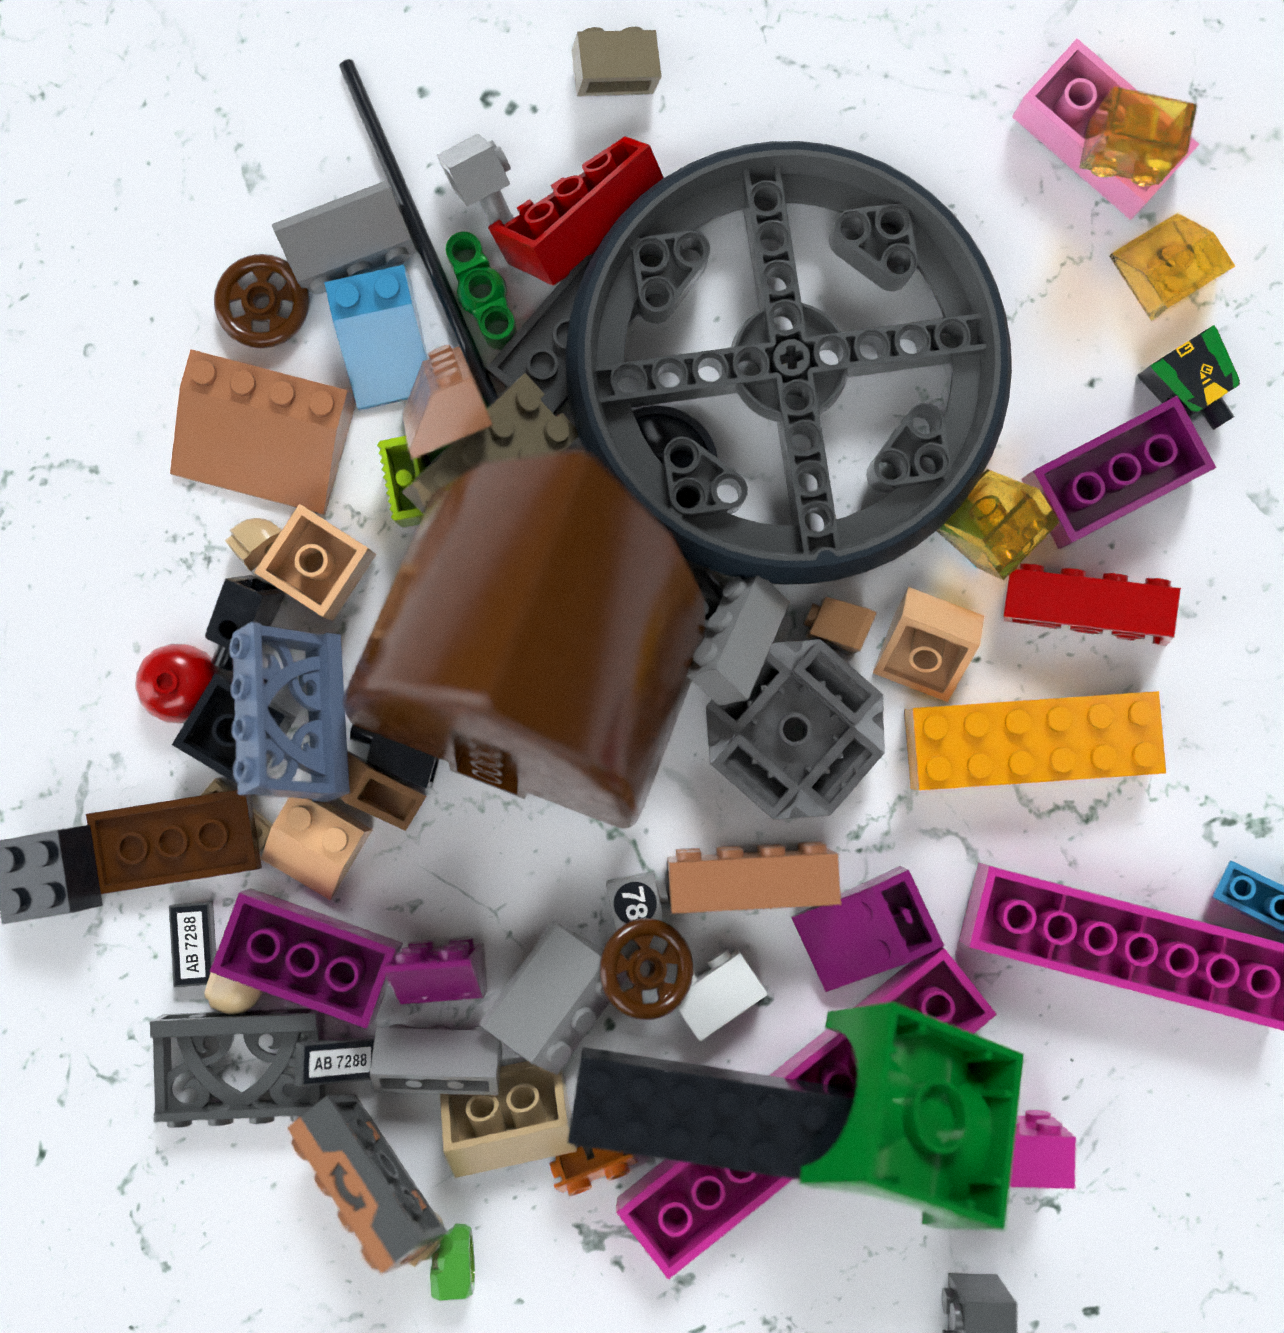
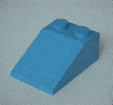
[324,265,429,410]

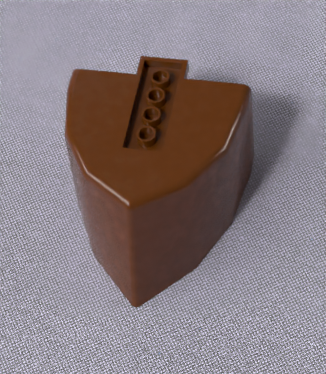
[342,451,705,829]

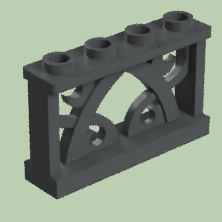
[150,1008,326,1128]

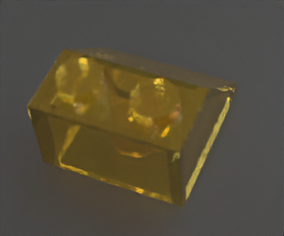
[1109,213,1235,322]
[936,469,1060,580]

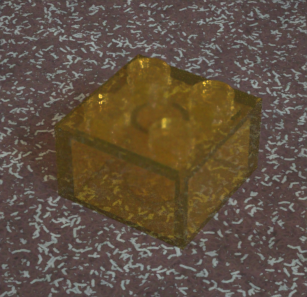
[1079,86,1198,186]

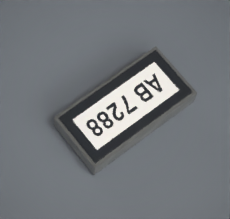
[169,901,216,988]
[295,1036,375,1087]

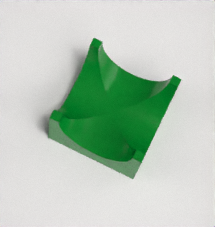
[799,1002,1024,1231]

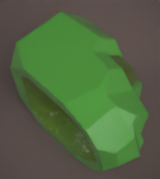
[430,1223,475,1301]

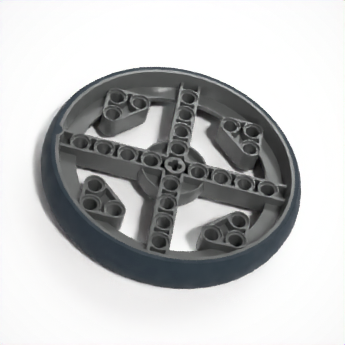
[566,141,1012,585]

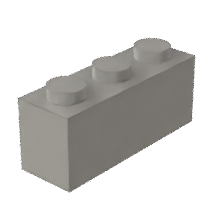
[687,576,790,706]
[370,1024,502,1095]

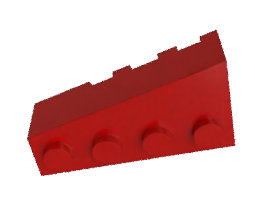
[488,136,664,286]
[1003,563,1181,646]

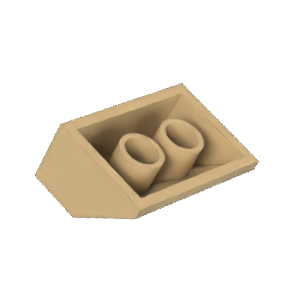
[440,1061,577,1178]

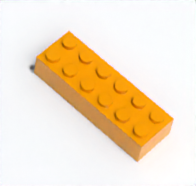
[904,691,1166,791]

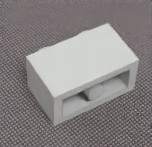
[677,948,768,1042]

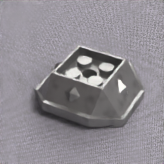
[705,639,885,820]

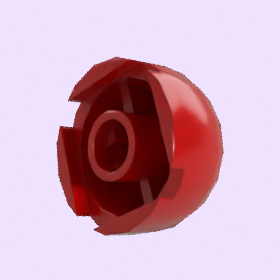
[135,643,219,724]

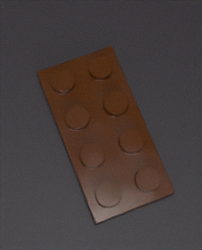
[86,790,262,894]

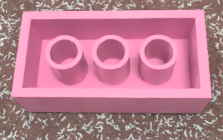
[1012,38,1199,220]

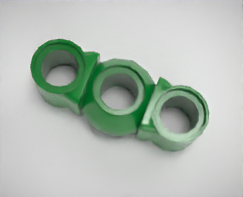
[445,231,517,350]

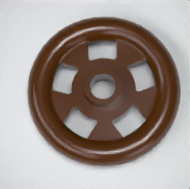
[214,254,309,348]
[599,918,694,1020]

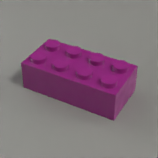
[1021,396,1217,549]
[210,888,403,1029]

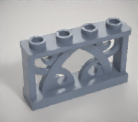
[229,622,350,802]

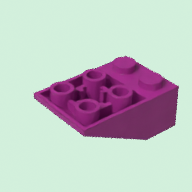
[791,866,945,992]
[383,937,487,1004]

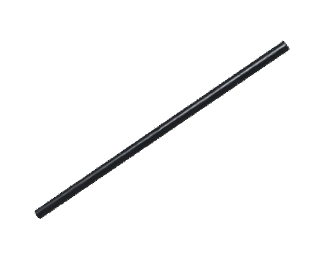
[339,59,498,408]

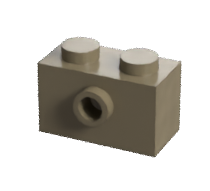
[571,26,662,96]

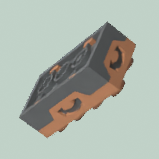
[287,1095,448,1274]

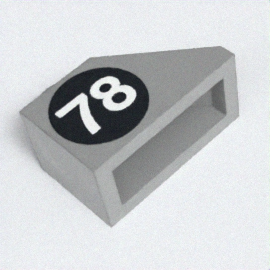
[606,871,669,960]

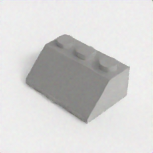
[271,180,417,294]
[479,921,628,1075]

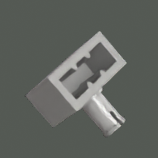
[436,133,514,225]

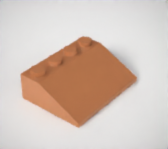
[170,349,356,515]

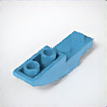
[1212,860,1284,935]

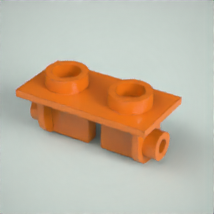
[549,1146,638,1196]

